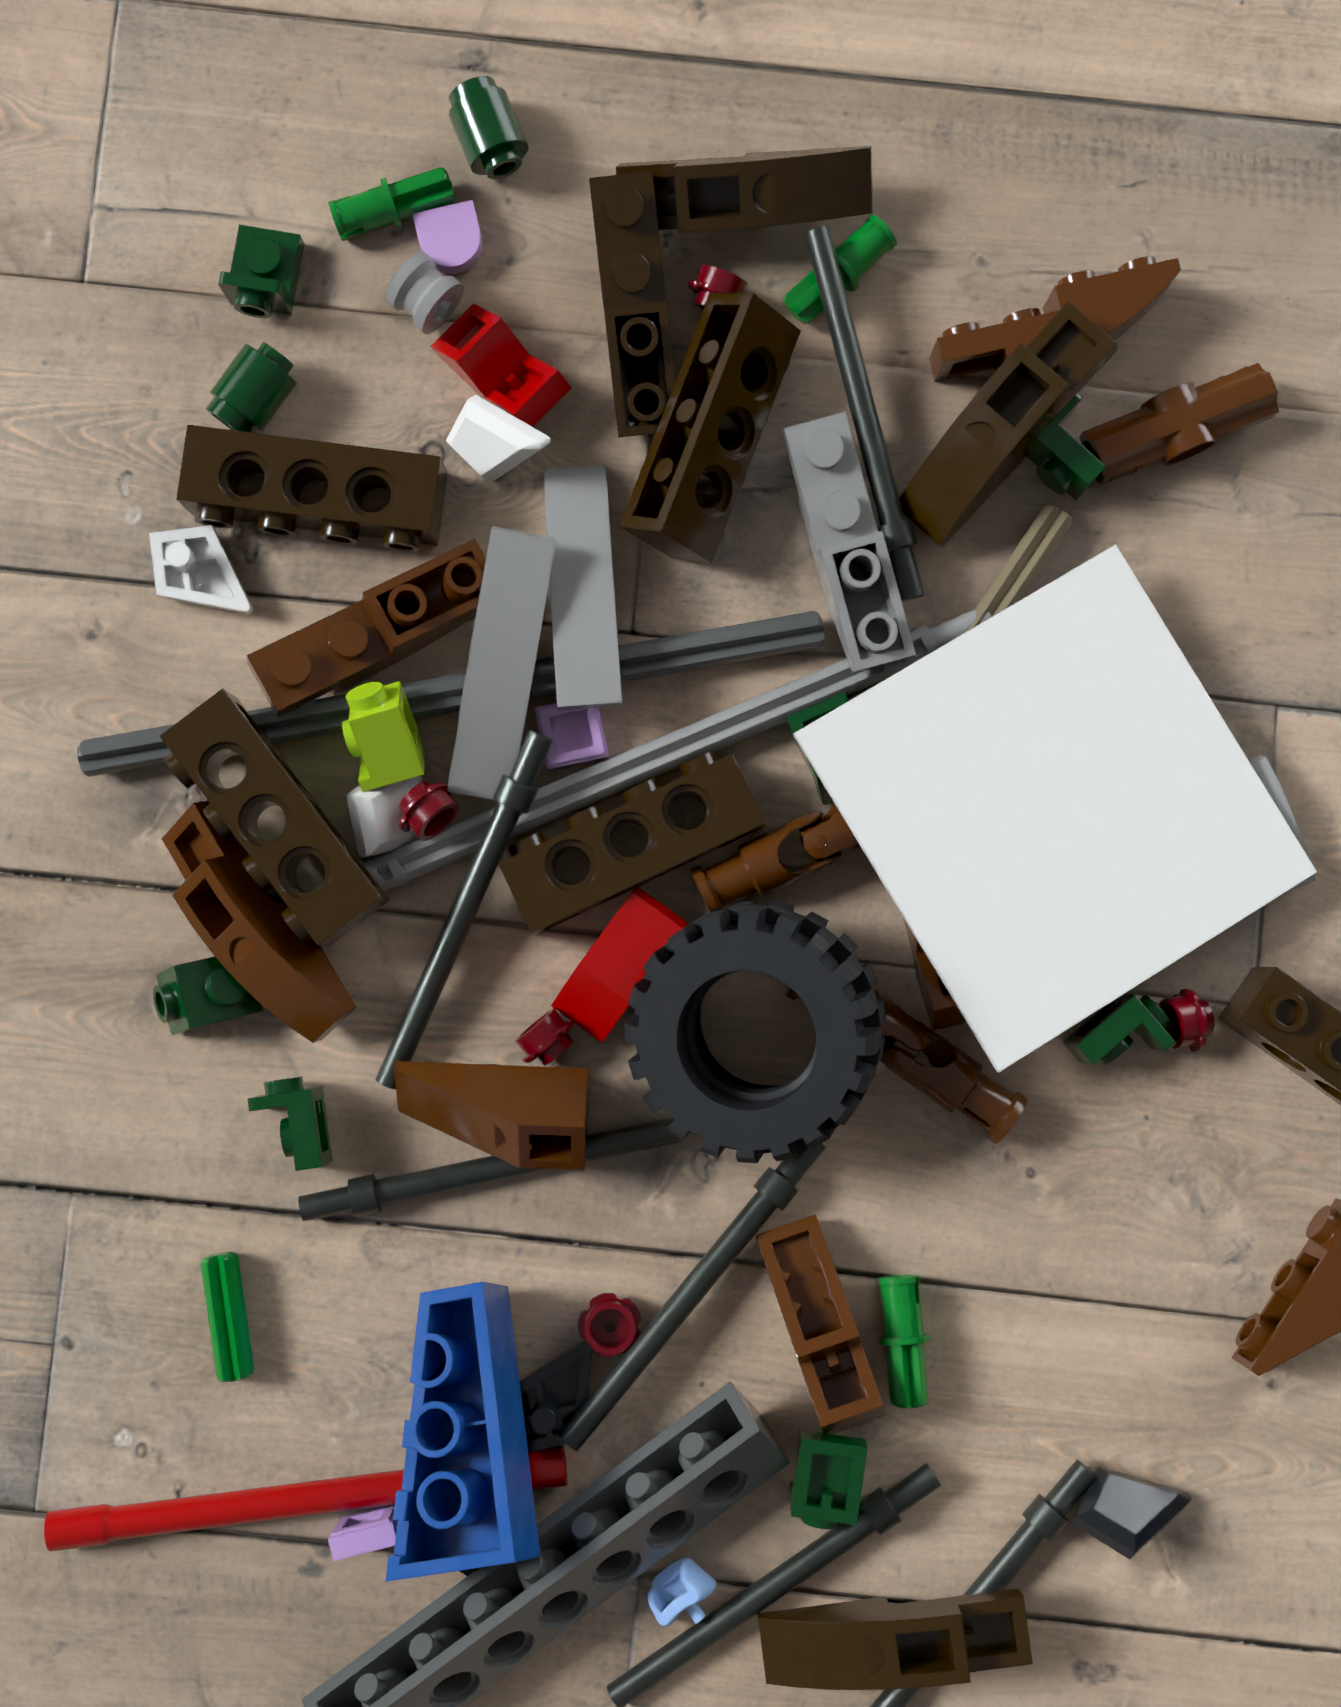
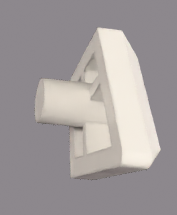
[446,395,551,484]
[149,525,253,614]
[346,775,423,858]

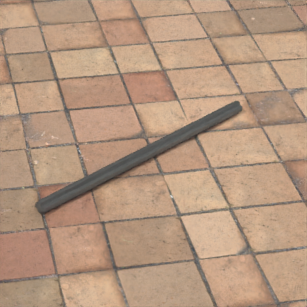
[77,611,825,777]

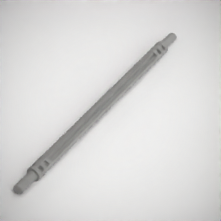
[305,609,991,893]

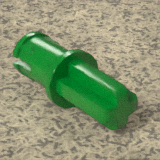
[328,167,455,241]
[783,214,897,324]
[878,1274,930,1409]

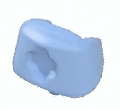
[647,1558,717,1626]

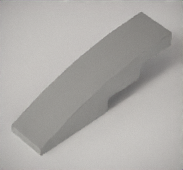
[544,465,623,711]
[447,526,556,800]

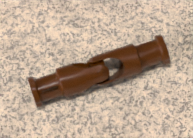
[690,805,861,912]
[785,987,1028,1144]

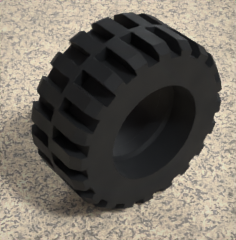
[625,900,886,1163]

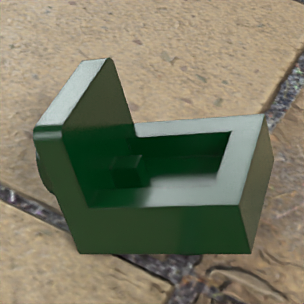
[1027,393,1106,501]
[153,956,263,1035]

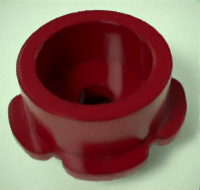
[688,264,748,310]
[399,782,459,841]
[1158,989,1215,1052]
[515,1008,574,1066]
[578,1293,641,1358]

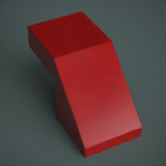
[430,303,572,427]
[551,886,689,1043]

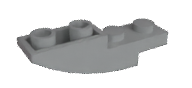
[782,412,916,673]

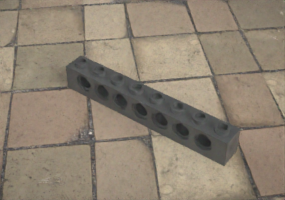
[302,1381,790,1707]

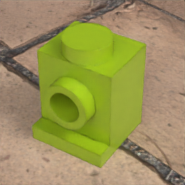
[342,681,425,792]

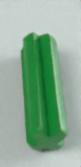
[200,1252,254,1382]

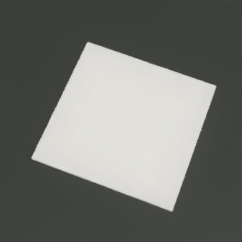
[793,544,1317,1072]

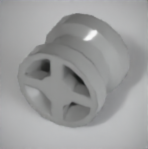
[385,252,464,335]

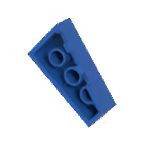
[385,1282,540,1582]

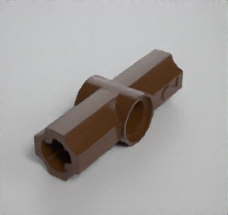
[1079,363,1279,485]

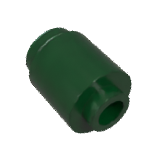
[449,76,529,179]
[206,342,297,433]

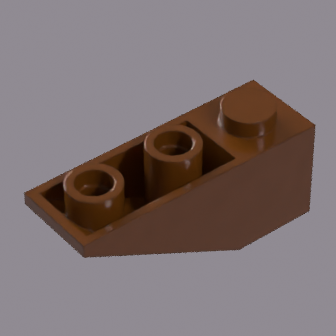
[394,1061,589,1171]
[1232,1199,1341,1376]

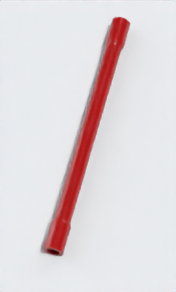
[44,1446,568,1552]

